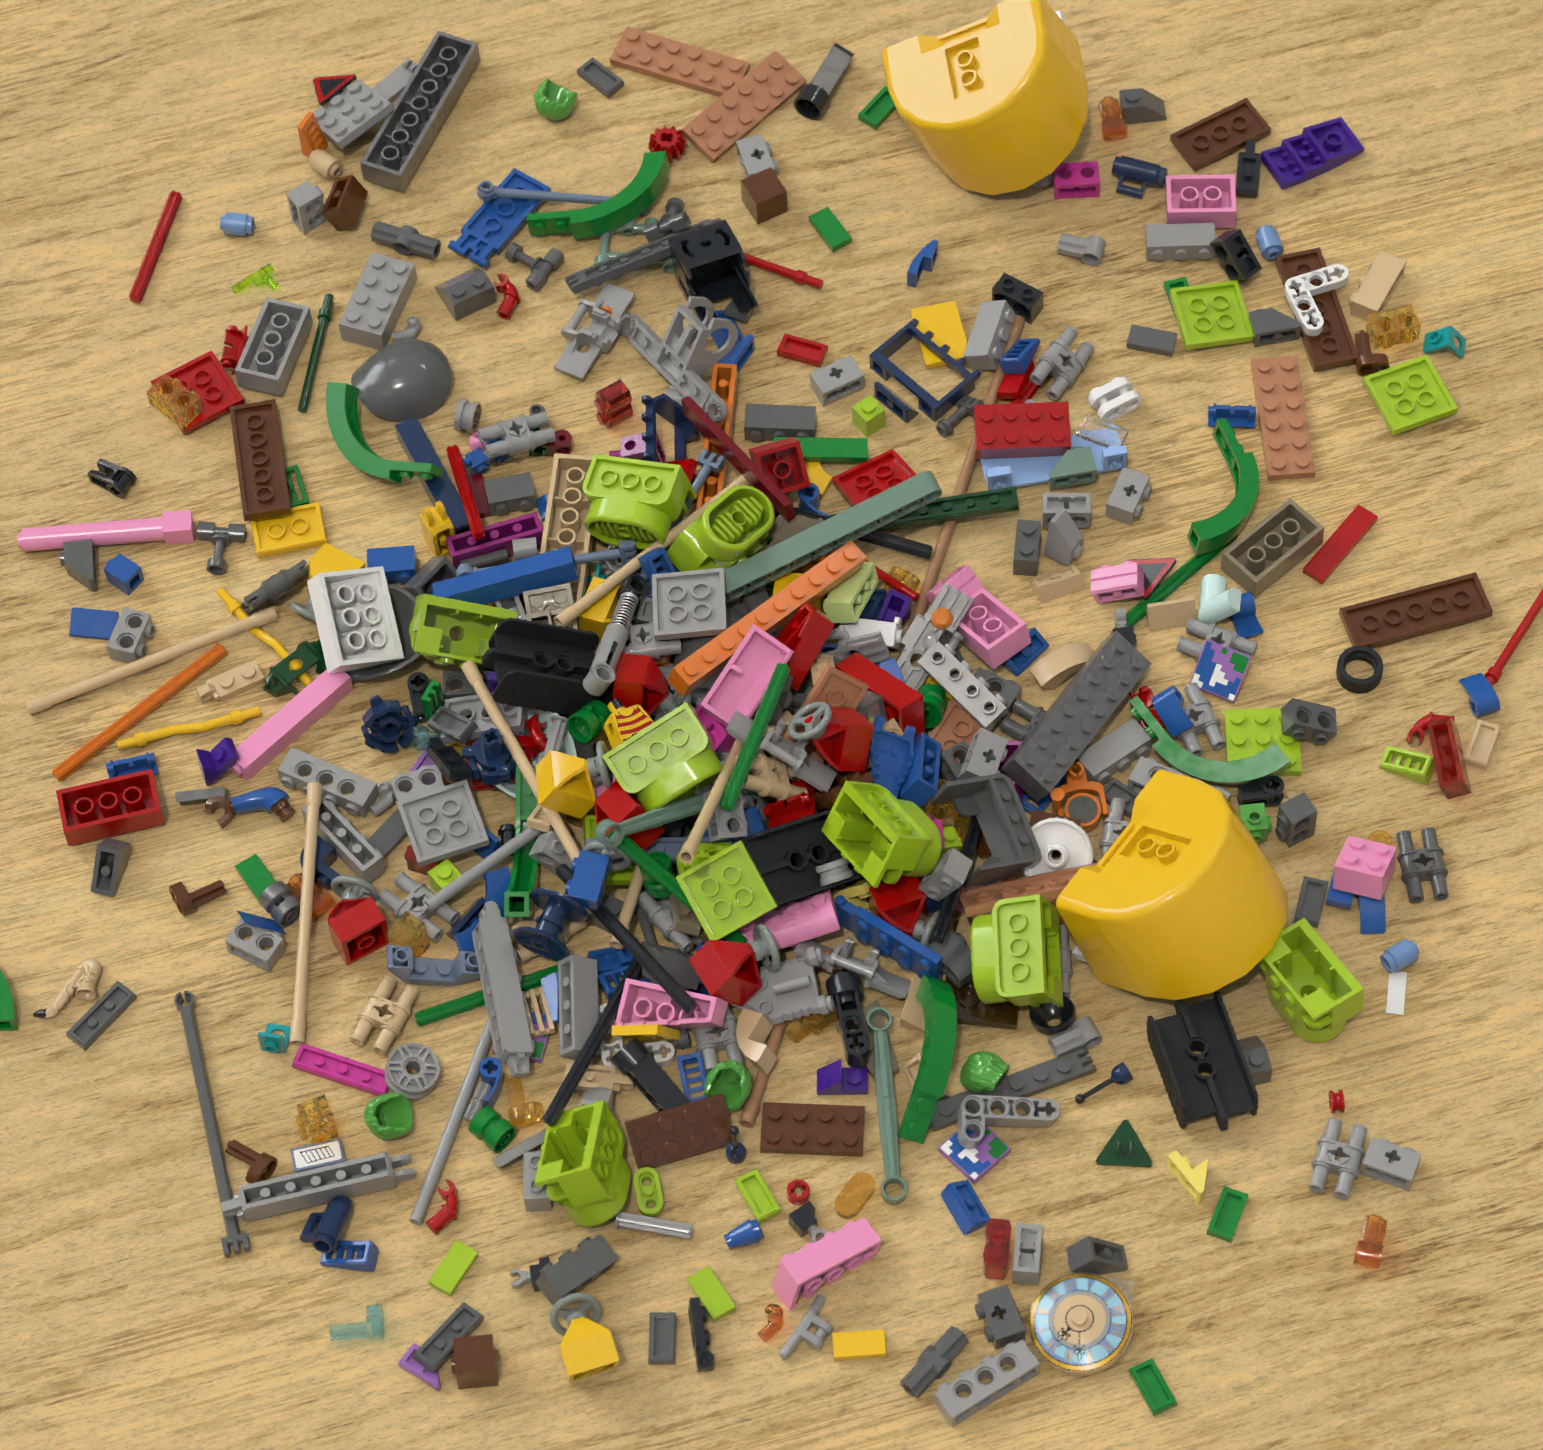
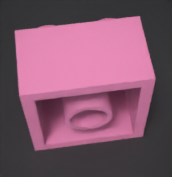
[1333,836,1397,900]

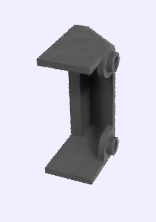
[930,774,1040,888]

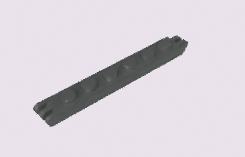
[565,218,722,294]
[928,1047,1097,1132]

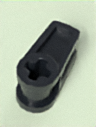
[88,458,137,498]
[407,672,431,723]
[1237,775,1284,807]

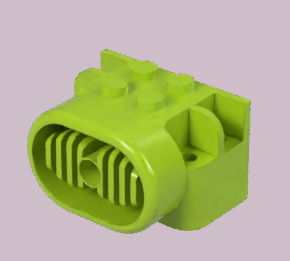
[582,454,697,550]
[666,485,775,572]
[409,594,518,669]
[602,702,723,812]
[821,781,942,888]
[970,894,1063,1007]
[1260,918,1364,1042]
[534,1100,631,1227]

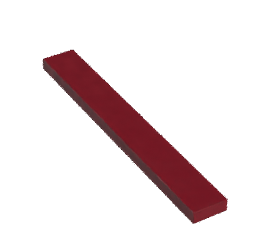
[681,396,795,522]

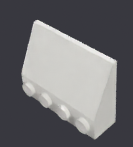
[307,566,404,674]

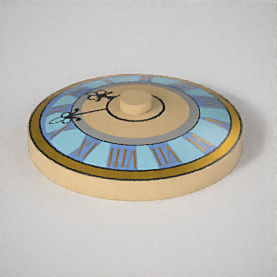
[1028,1273,1134,1376]

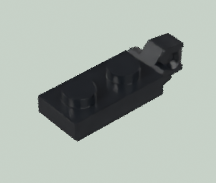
[1235,140,1261,198]
[427,737,472,781]
[688,1297,714,1372]

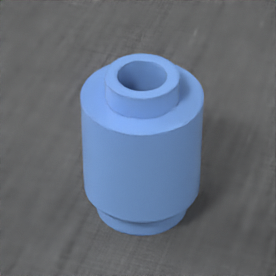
[220,212,254,236]
[1255,225,1284,260]
[1380,939,1419,973]

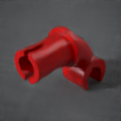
[493,273,521,320]
[1406,711,1455,746]
[525,714,562,753]
[425,1180,458,1235]

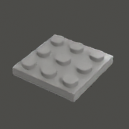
[313,80,394,149]
[652,567,727,641]
[396,779,490,867]

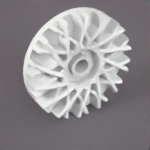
[1022,817,1094,877]

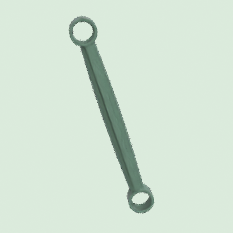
[595,771,763,847]
[866,1007,907,1205]

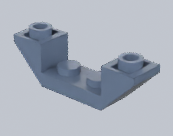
[386,945,480,987]

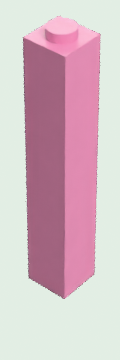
[230,669,353,781]

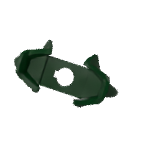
[263,639,326,697]

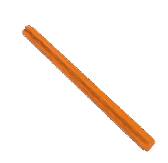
[52,643,227,781]

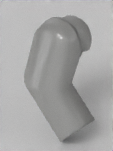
[392,316,421,342]
[369,781,394,817]

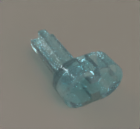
[410,725,463,750]
[329,1304,384,1341]

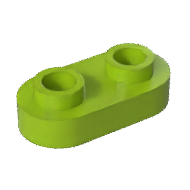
[633,1167,664,1217]

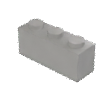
[1145,223,1216,261]
[963,300,1015,371]
[1075,718,1152,785]

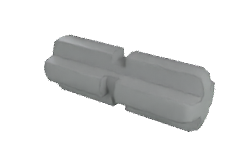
[464,1082,492,1122]

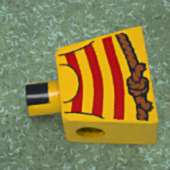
[604,699,654,749]

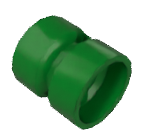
[917,684,947,728]
[567,700,611,743]
[639,851,675,898]
[468,1105,517,1154]

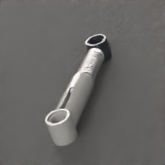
[583,574,649,696]

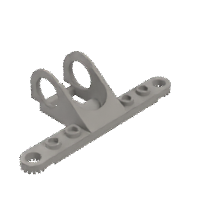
[621,296,738,423]

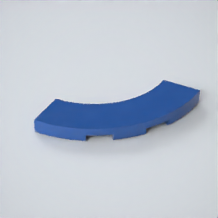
[454,867,511,952]

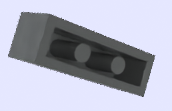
[744,404,817,442]
[535,1234,619,1306]

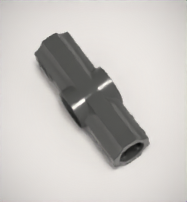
[371,221,441,260]
[900,1326,969,1398]

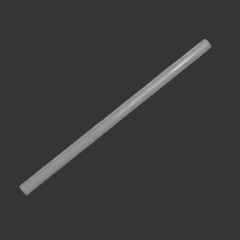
[424,774,614,911]
[409,1018,492,1225]

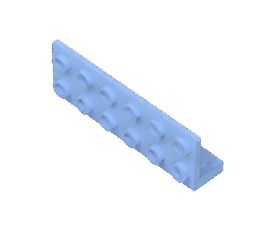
[980,428,1127,490]

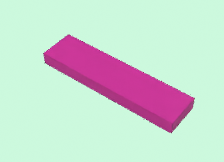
[292,1043,389,1096]

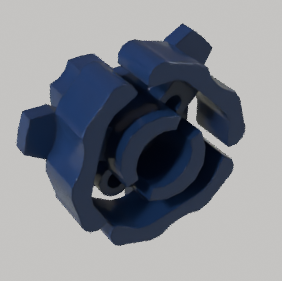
[361,695,418,753]
[461,728,517,785]

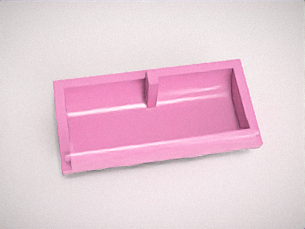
[700,624,794,727]
[738,889,841,950]

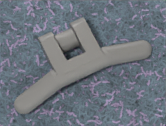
[779,1294,833,1359]

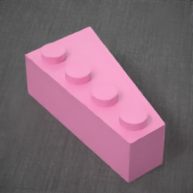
[615,978,728,1029]
[772,1217,882,1311]

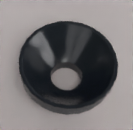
[1029,995,1075,1034]

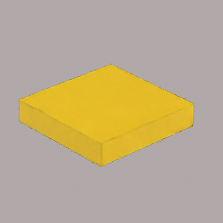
[612,1024,680,1041]

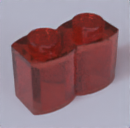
[594,379,633,429]
[983,1218,1011,1280]

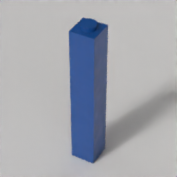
[430,546,579,605]

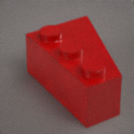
[775,601,835,691]

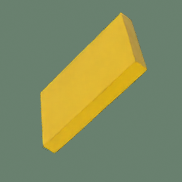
[910,301,967,369]
[251,502,327,558]

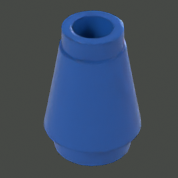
[724,1219,764,1249]

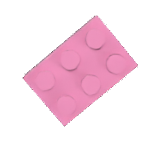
[1165,174,1237,228]
[956,588,1031,669]

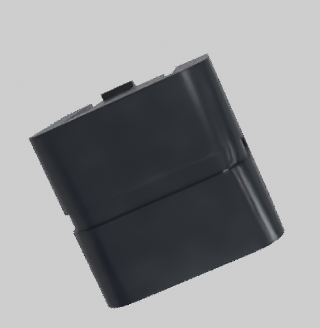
[668,219,758,322]

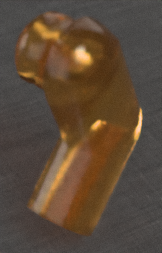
[758,1303,783,1342]

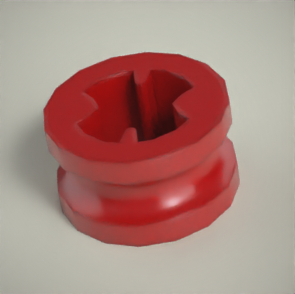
[1329,1090,1345,1113]
[787,1180,810,1205]

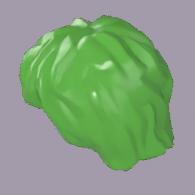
[534,78,578,121]
[960,1051,1010,1093]
[704,1060,752,1111]
[364,1092,414,1140]

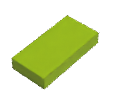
[734,1168,781,1224]
[428,1240,479,1297]
[687,1266,736,1322]

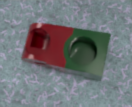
[529,428,573,457]

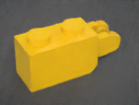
[419,501,455,557]

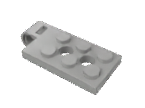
[440,692,536,743]

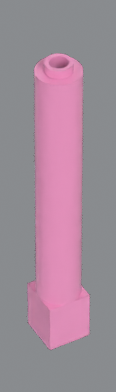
[17,510,195,552]

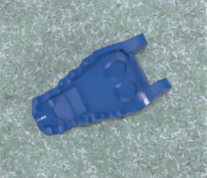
[869,715,916,798]

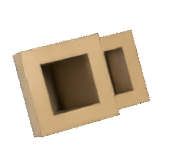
[1029,643,1094,690]
[736,1008,777,1075]

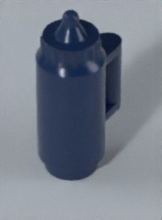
[1112,155,1169,199]
[299,1195,353,1253]

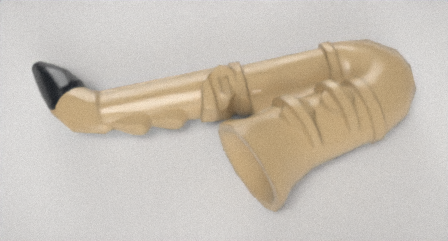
[33,958,101,1018]

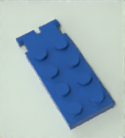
[448,168,551,268]
[835,895,943,979]

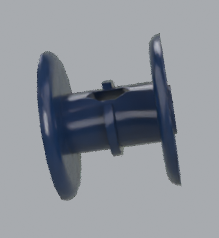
[512,888,588,961]

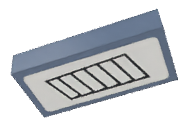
[290,1138,345,1173]

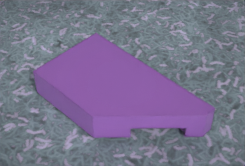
[398,1343,440,1391]

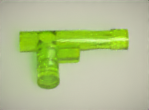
[231,263,278,294]

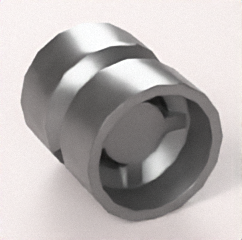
[259,881,300,928]

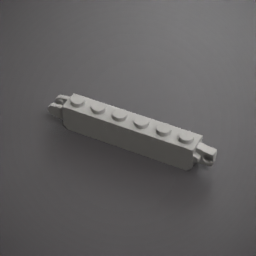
[472,900,535,1078]
[221,1152,415,1222]

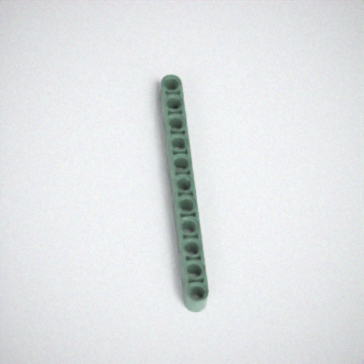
[724,471,942,604]

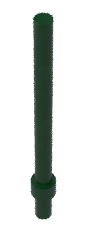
[298,293,334,413]

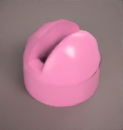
[469,432,488,452]

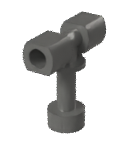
[643,197,691,242]
[505,242,564,292]
[197,521,246,575]
[770,674,808,723]

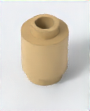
[308,149,342,180]

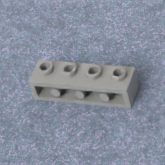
[917,641,1009,731]
[301,795,385,883]
[558,954,600,1060]

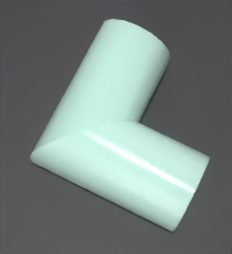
[1198,574,1242,625]

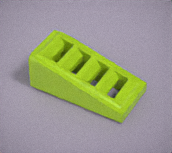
[1379,746,1436,785]

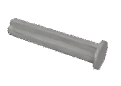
[543,715,568,758]
[615,1209,693,1239]

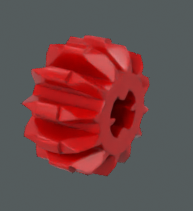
[648,125,687,163]

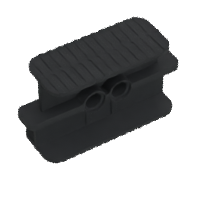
[481,618,616,715]
[738,809,864,906]
[1146,991,1258,1131]

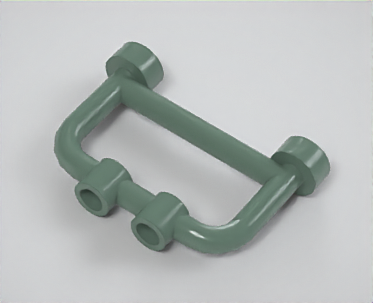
[594,217,675,274]

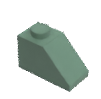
[1049,446,1097,490]

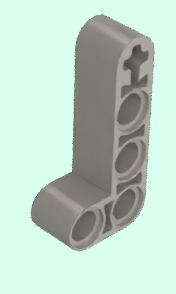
[957,1095,1060,1149]

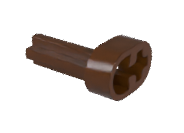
[1355,330,1390,377]
[169,880,227,916]
[225,1139,277,1184]

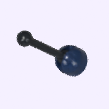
[1075,1062,1133,1104]
[726,1126,747,1164]

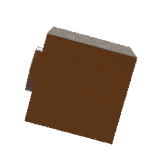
[741,167,788,225]
[451,1334,498,1390]

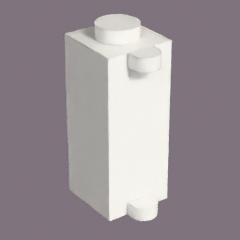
[838,617,905,650]

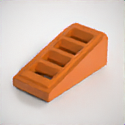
[297,112,328,157]

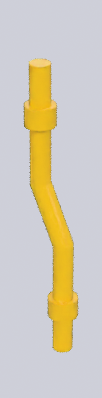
[216,587,313,687]
[116,706,261,751]

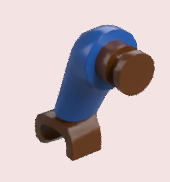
[202,787,295,829]

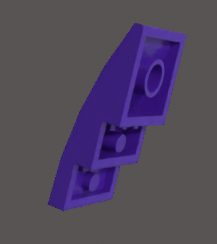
[1261,117,1364,190]

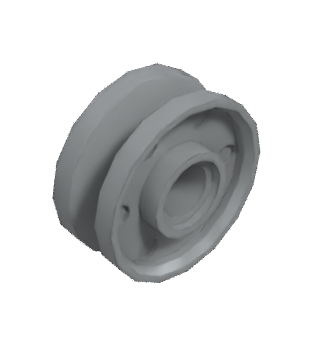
[384,1043,440,1101]

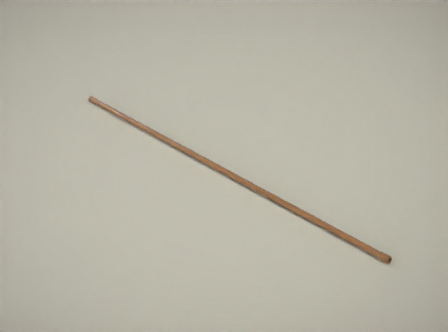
[739,315,1025,1128]

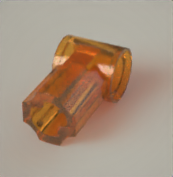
[1098,96,1127,141]
[287,872,335,920]
[1353,1214,1387,1269]

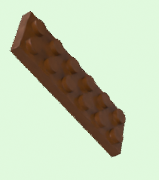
[1275,247,1359,372]
[229,399,291,521]
[1339,572,1493,648]

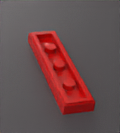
[1303,504,1378,585]

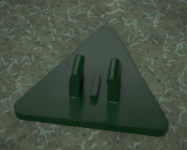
[1096,1120,1153,1168]

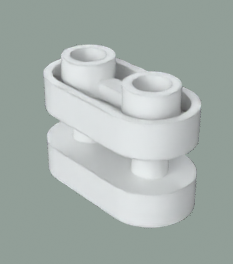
[1088,377,1142,423]

